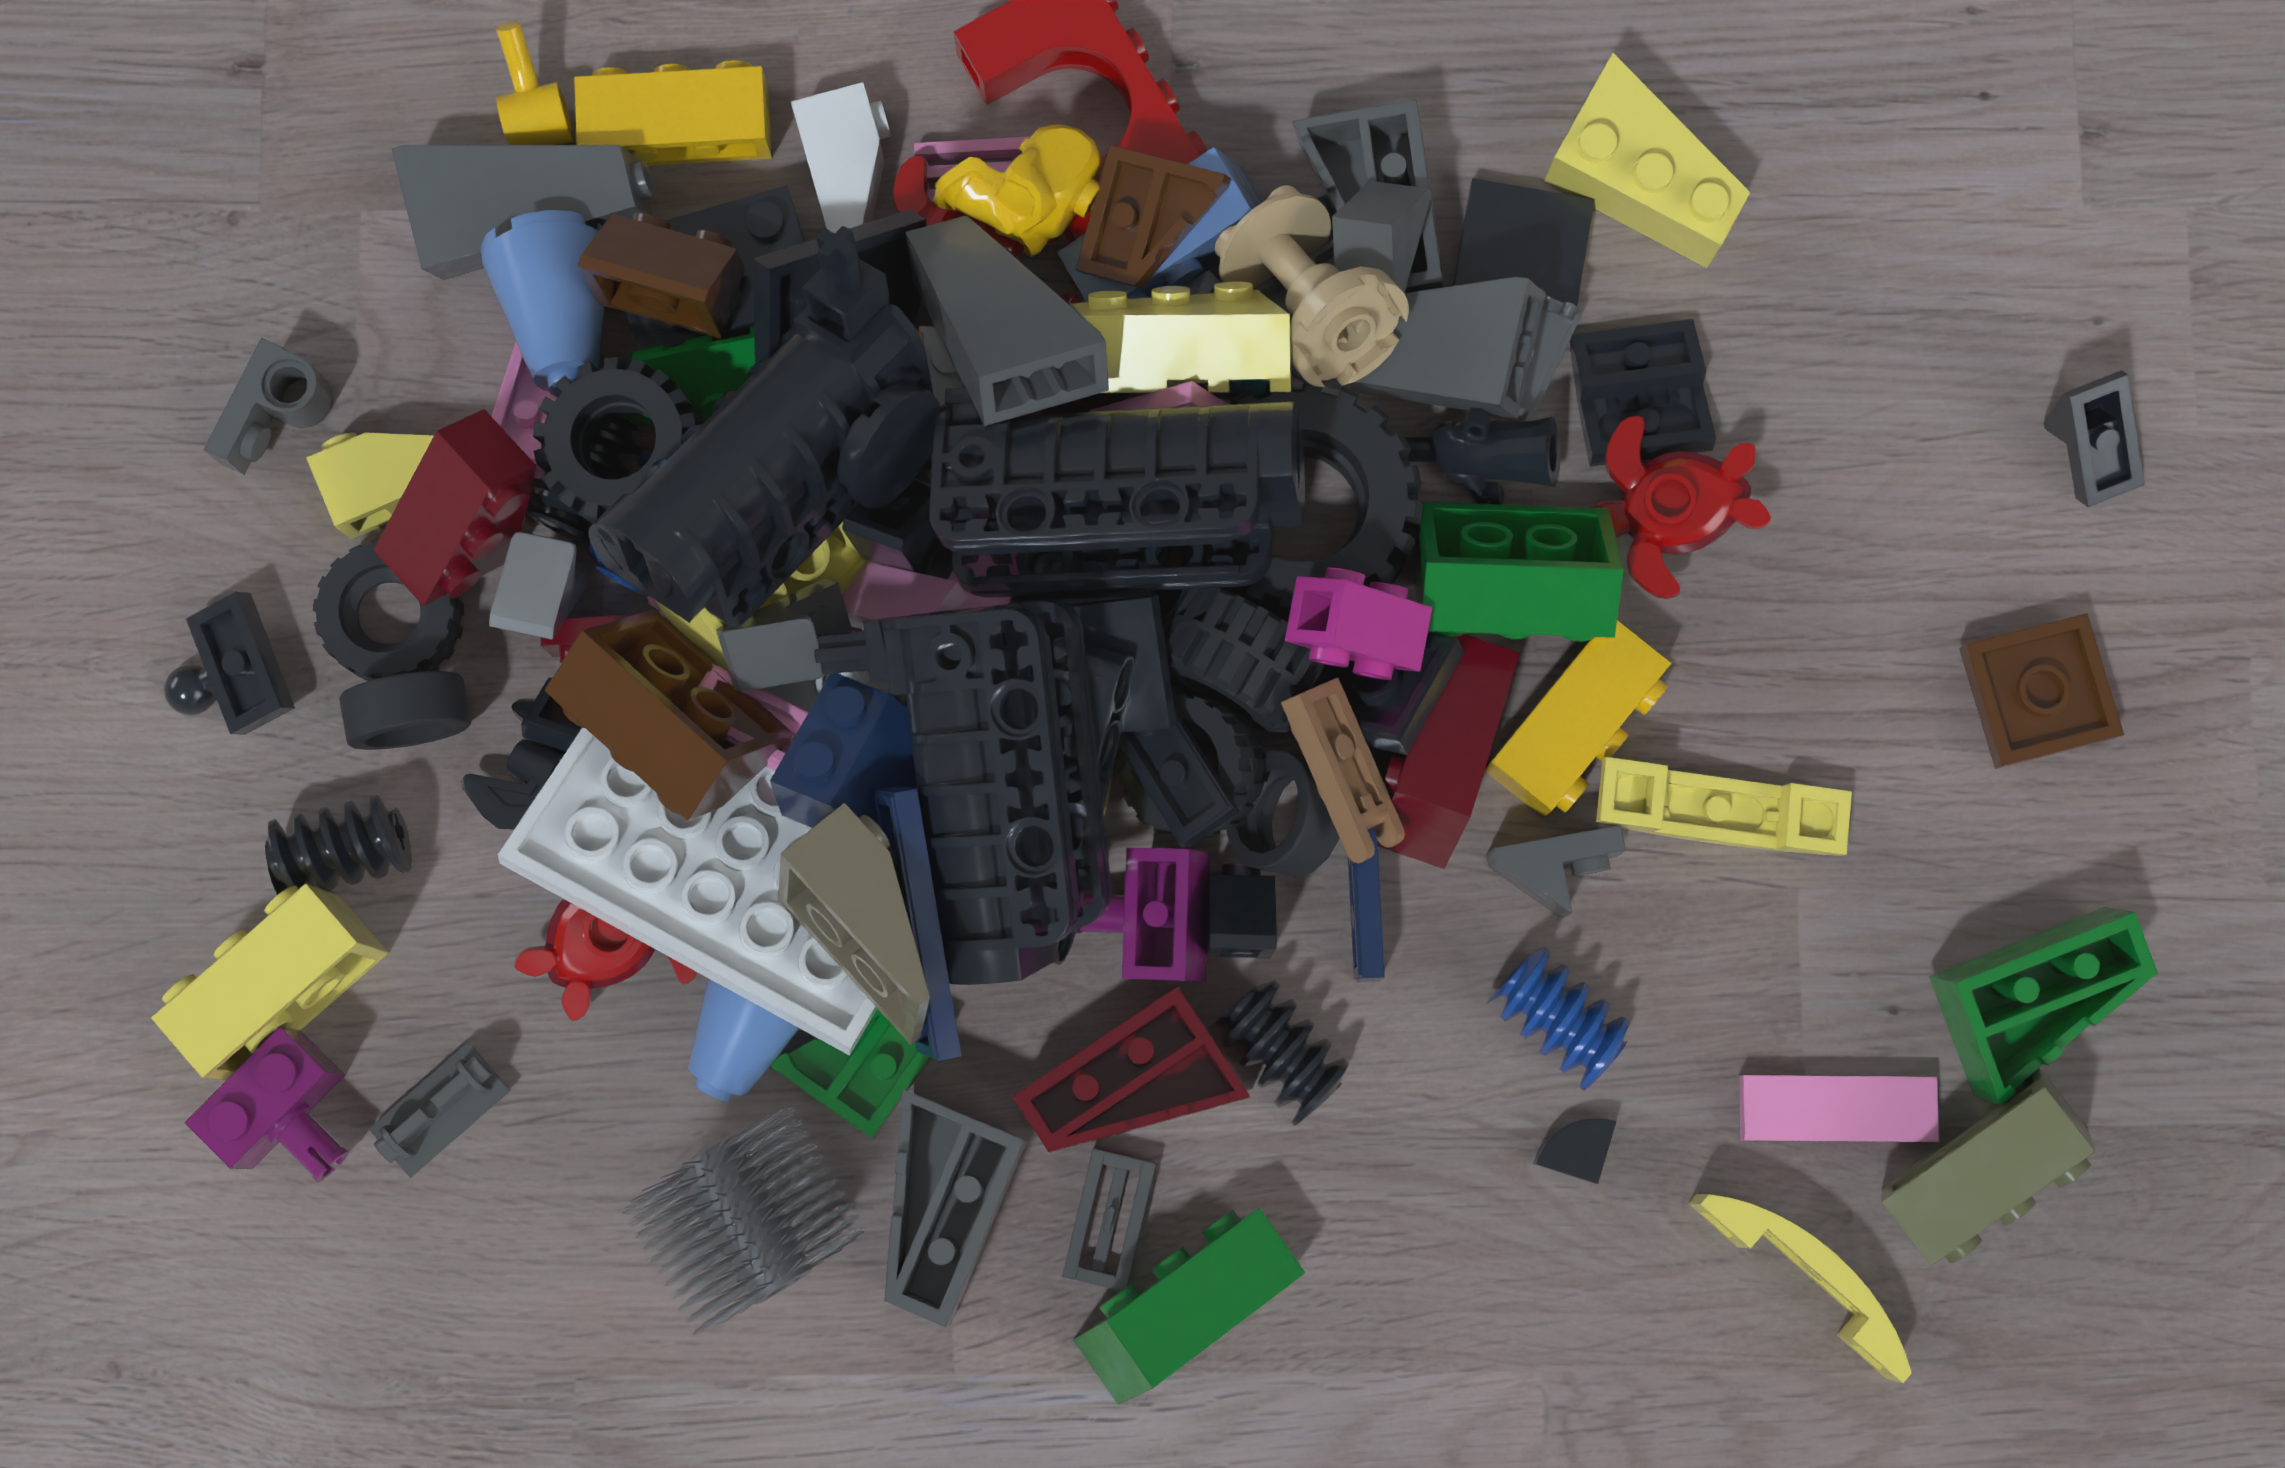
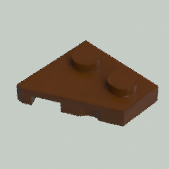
[1076,145,1231,289]

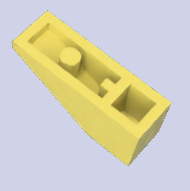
[306,432,434,539]

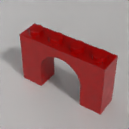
[953,0,1207,244]

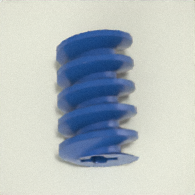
[1486,947,1629,1091]

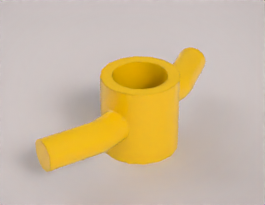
[496,21,575,145]

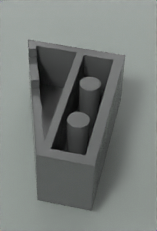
[1292,99,1445,293]
[884,1089,1027,1327]

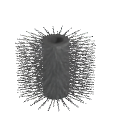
[622,1107,867,1335]

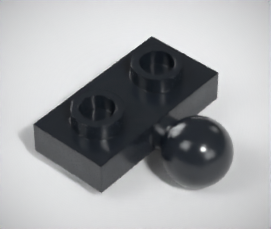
[164,591,295,735]

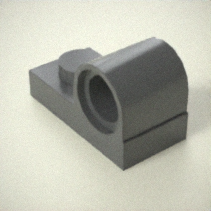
[203,337,333,475]

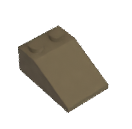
[778,803,930,1045]

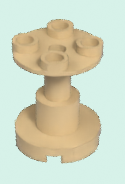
[1215,185,1409,387]

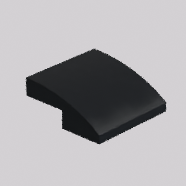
[1569,319,1716,467]

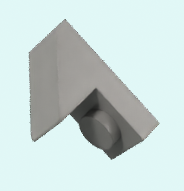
[489,532,591,639]

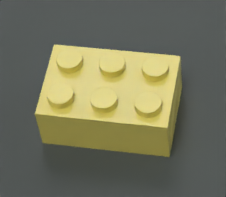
[151,884,389,1081]

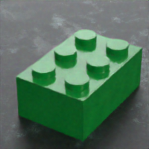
[1413,502,1624,641]

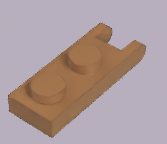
[1281,678,1405,863]

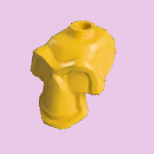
[933,125,1102,257]

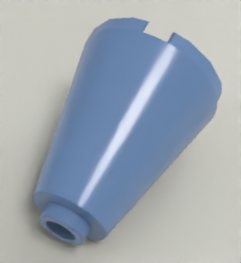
[480,210,604,397]
[688,978,800,1101]

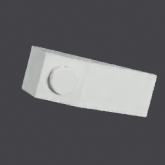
[791,82,891,233]

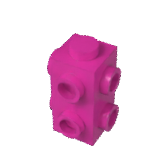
[1285,568,1432,680]

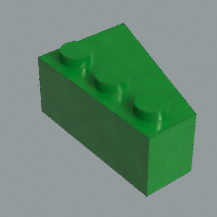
[1929,907,2158,1106]
[1073,1208,1305,1405]

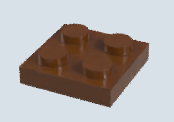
[1959,613,2124,769]

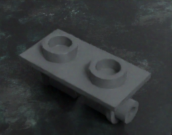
[369,1042,511,1178]

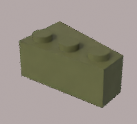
[1881,1068,2096,1266]

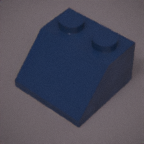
[770,673,917,828]

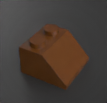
[577,212,745,339]

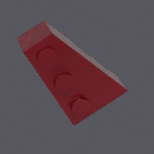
[373,409,537,606]
[1012,986,1251,1153]

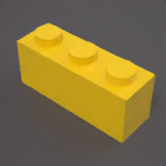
[574,60,772,166]
[1485,620,1671,818]

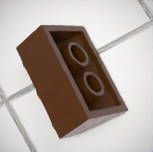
[545,609,795,821]

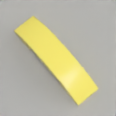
[1596,757,1852,856]
[1688,1194,1912,1383]

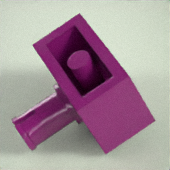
[1076,848,1210,981]
[184,1027,349,1182]

